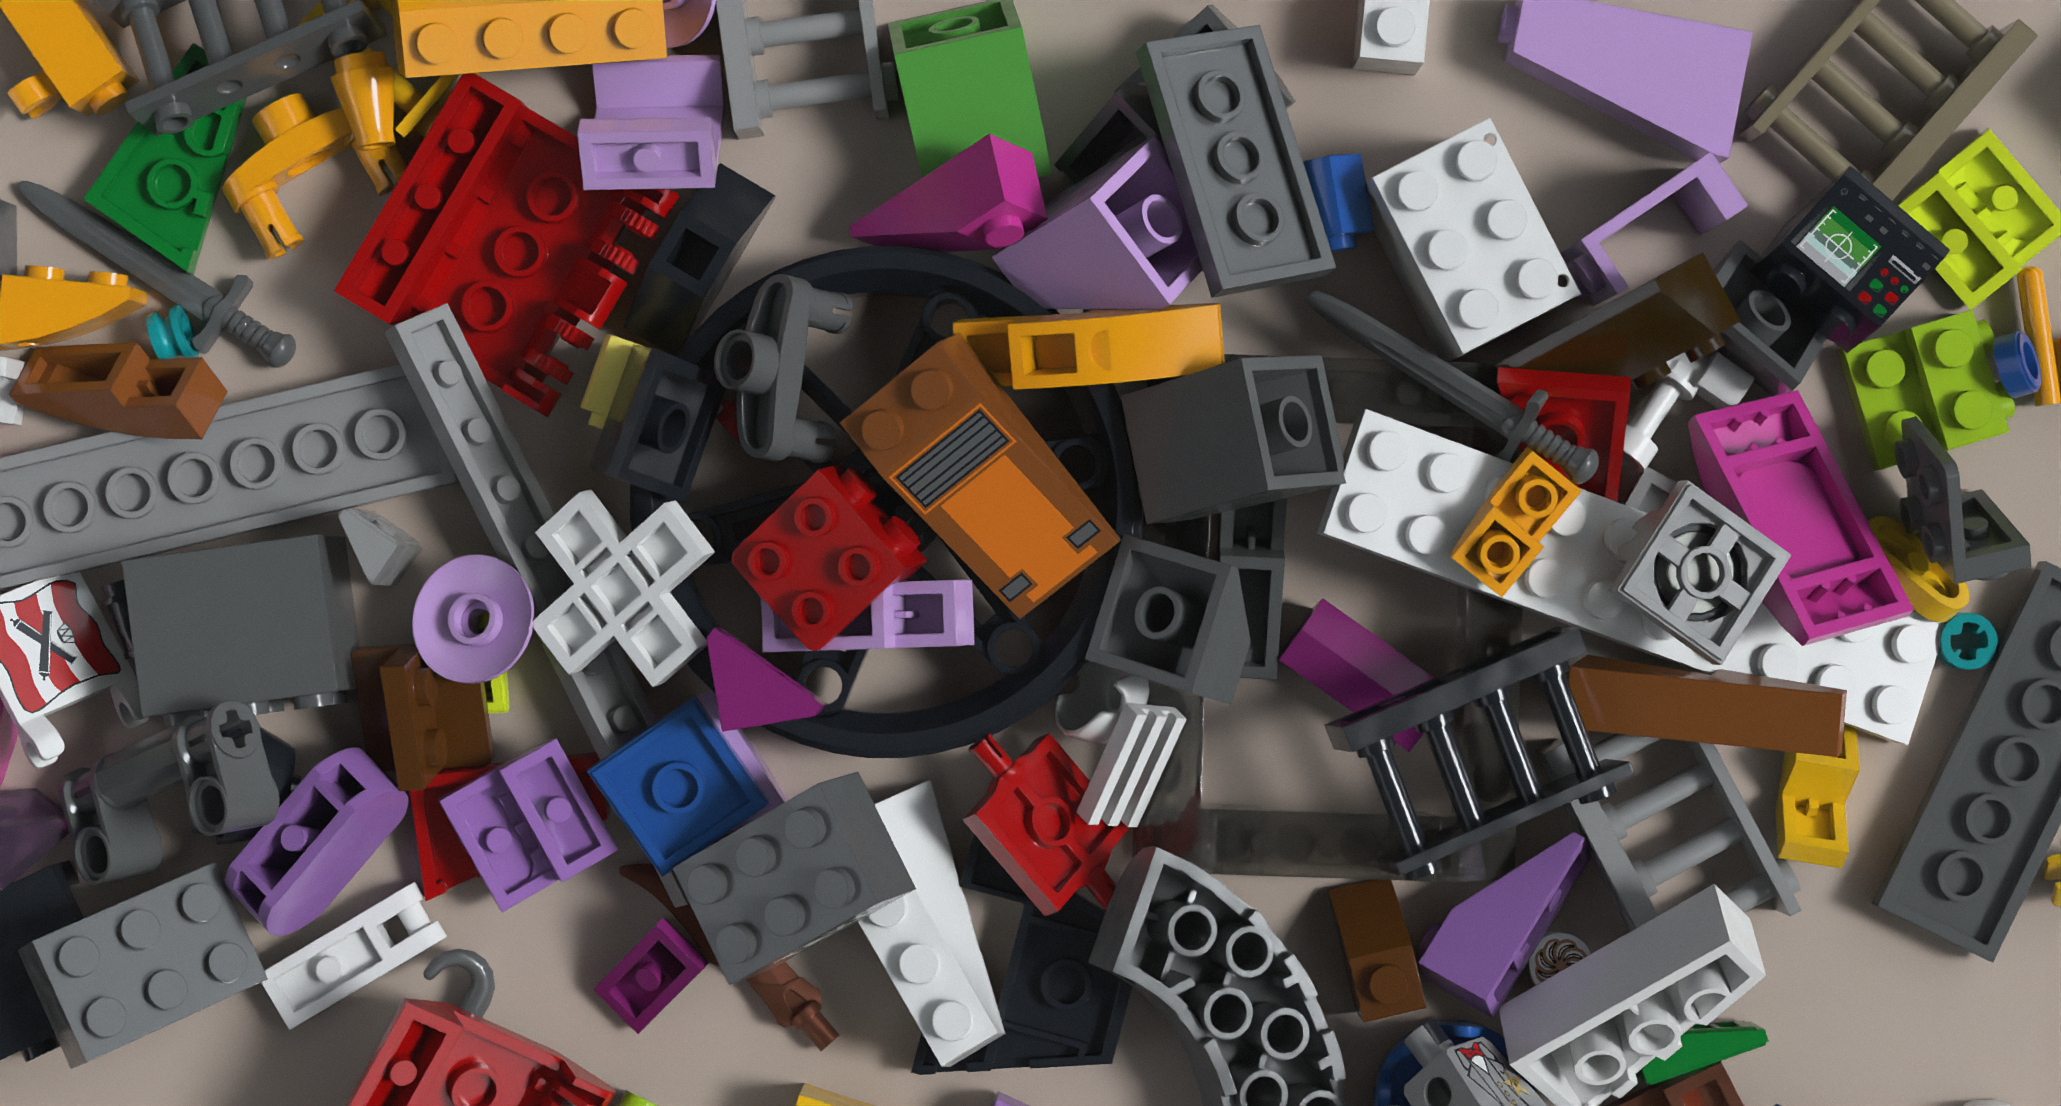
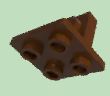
[351,644,495,791]

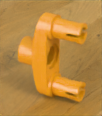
[222,93,407,260]

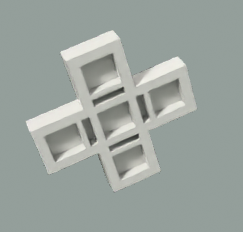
[532,490,715,687]

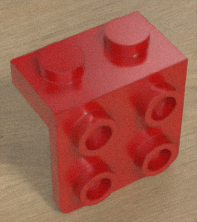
[732,464,928,651]

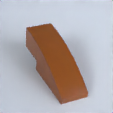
[9,342,228,440]

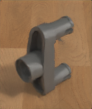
[714,274,853,463]

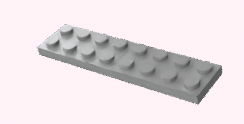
[0,364,460,591]

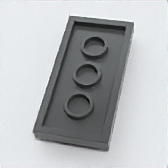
[1136,25,1336,298]

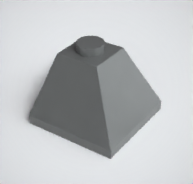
[1085,534,1251,705]

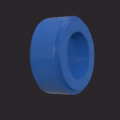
[1993,331,2042,398]

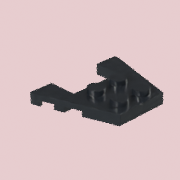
[911,834,1132,1075]

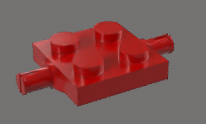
[962,733,1130,916]

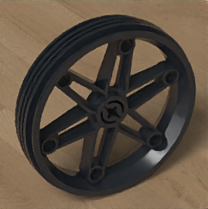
[630,246,1142,758]

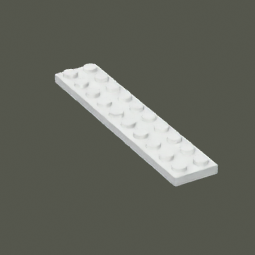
[1317,409,1945,745]

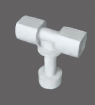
[1622,352,1754,473]

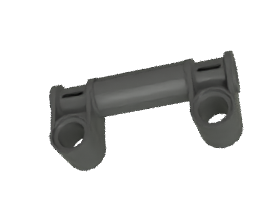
[58,700,280,884]

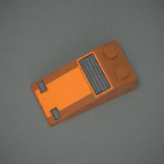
[840,333,1121,619]

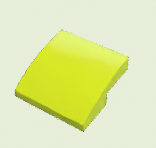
[1897,128,2061,310]

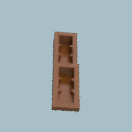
[1569,654,1847,757]

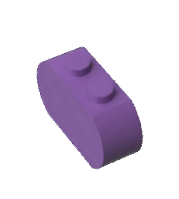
[225,748,409,936]

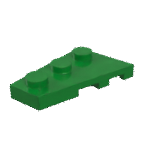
[83,43,247,275]

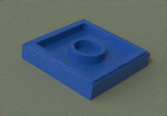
[587,695,770,877]

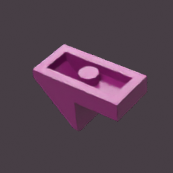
[593,917,709,1034]

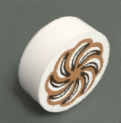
[1526,931,1591,985]

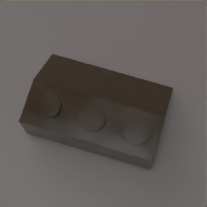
[1494,252,1741,391]

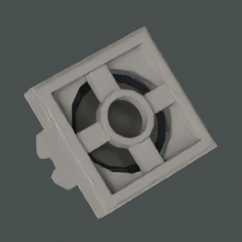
[1609,480,1791,665]

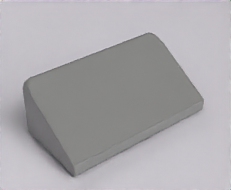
[338,508,422,586]

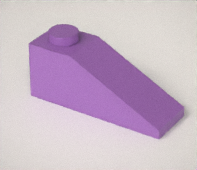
[1418,832,1591,1018]

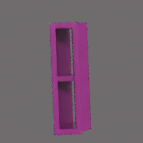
[1279,598,1435,752]

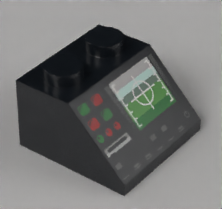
[1750,166,1950,353]

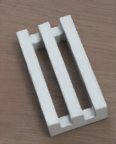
[1077,703,1187,828]

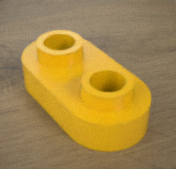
[1868,516,1970,623]

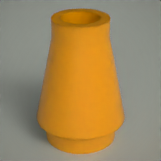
[330,51,396,151]

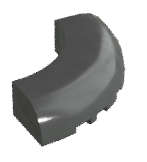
[1088,846,1347,1106]

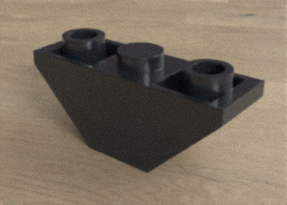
[623,163,776,356]

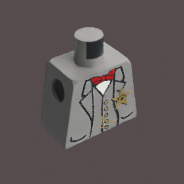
[1404,1019,1548,1106]

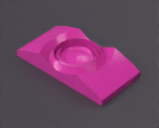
[1688,390,1914,646]

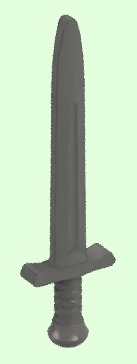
[18,181,296,368]
[1306,290,1599,484]

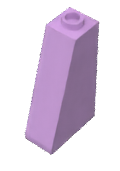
[1498,0,1753,163]

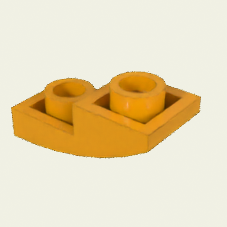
[1450,447,1582,598]

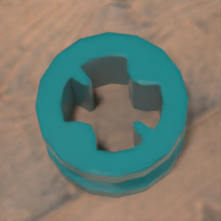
[146,305,199,359]
[1937,612,1998,670]

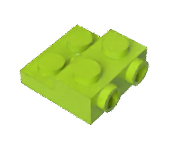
[1837,309,2015,471]

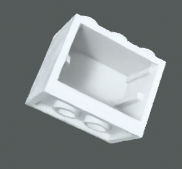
[1367,118,1581,363]

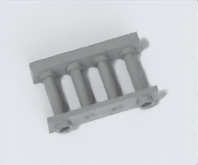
[716,0,899,139]
[1534,734,1802,932]

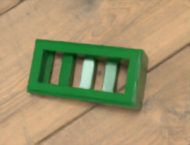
[1636,1021,1769,1085]

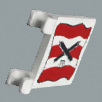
[0,572,149,769]

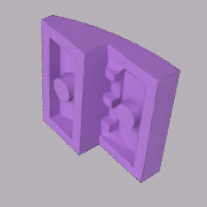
[437,738,618,912]

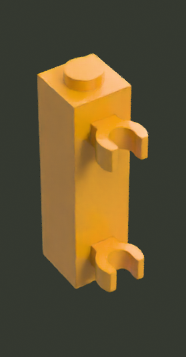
[0,0,140,119]

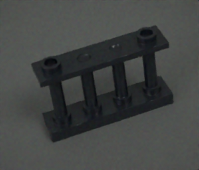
[1324,627,1634,880]

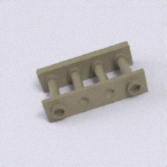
[1739,0,2038,201]

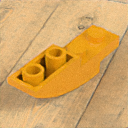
[0,265,148,351]
[953,303,1225,390]

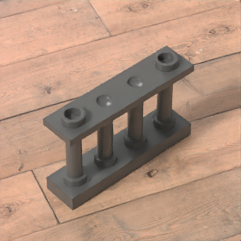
[93,0,388,136]

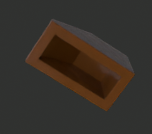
[1327,875,1427,1022]

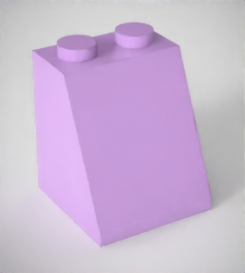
[992,135,1203,309]

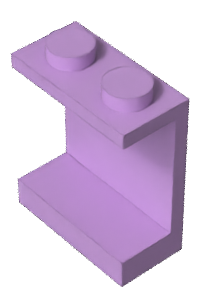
[577,55,725,190]
[1560,151,1748,306]

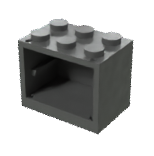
[122,534,359,727]

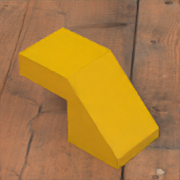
[1775,725,1860,869]

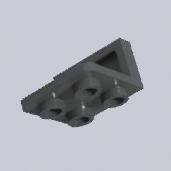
[1895,416,2031,584]

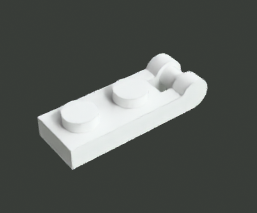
[261,882,447,1030]

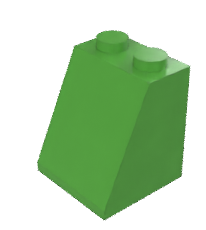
[888,0,1053,182]

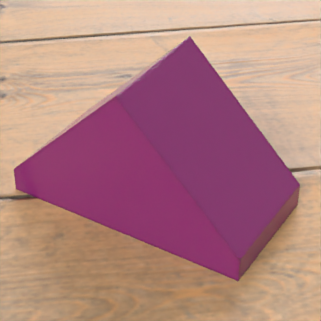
[707,627,827,732]

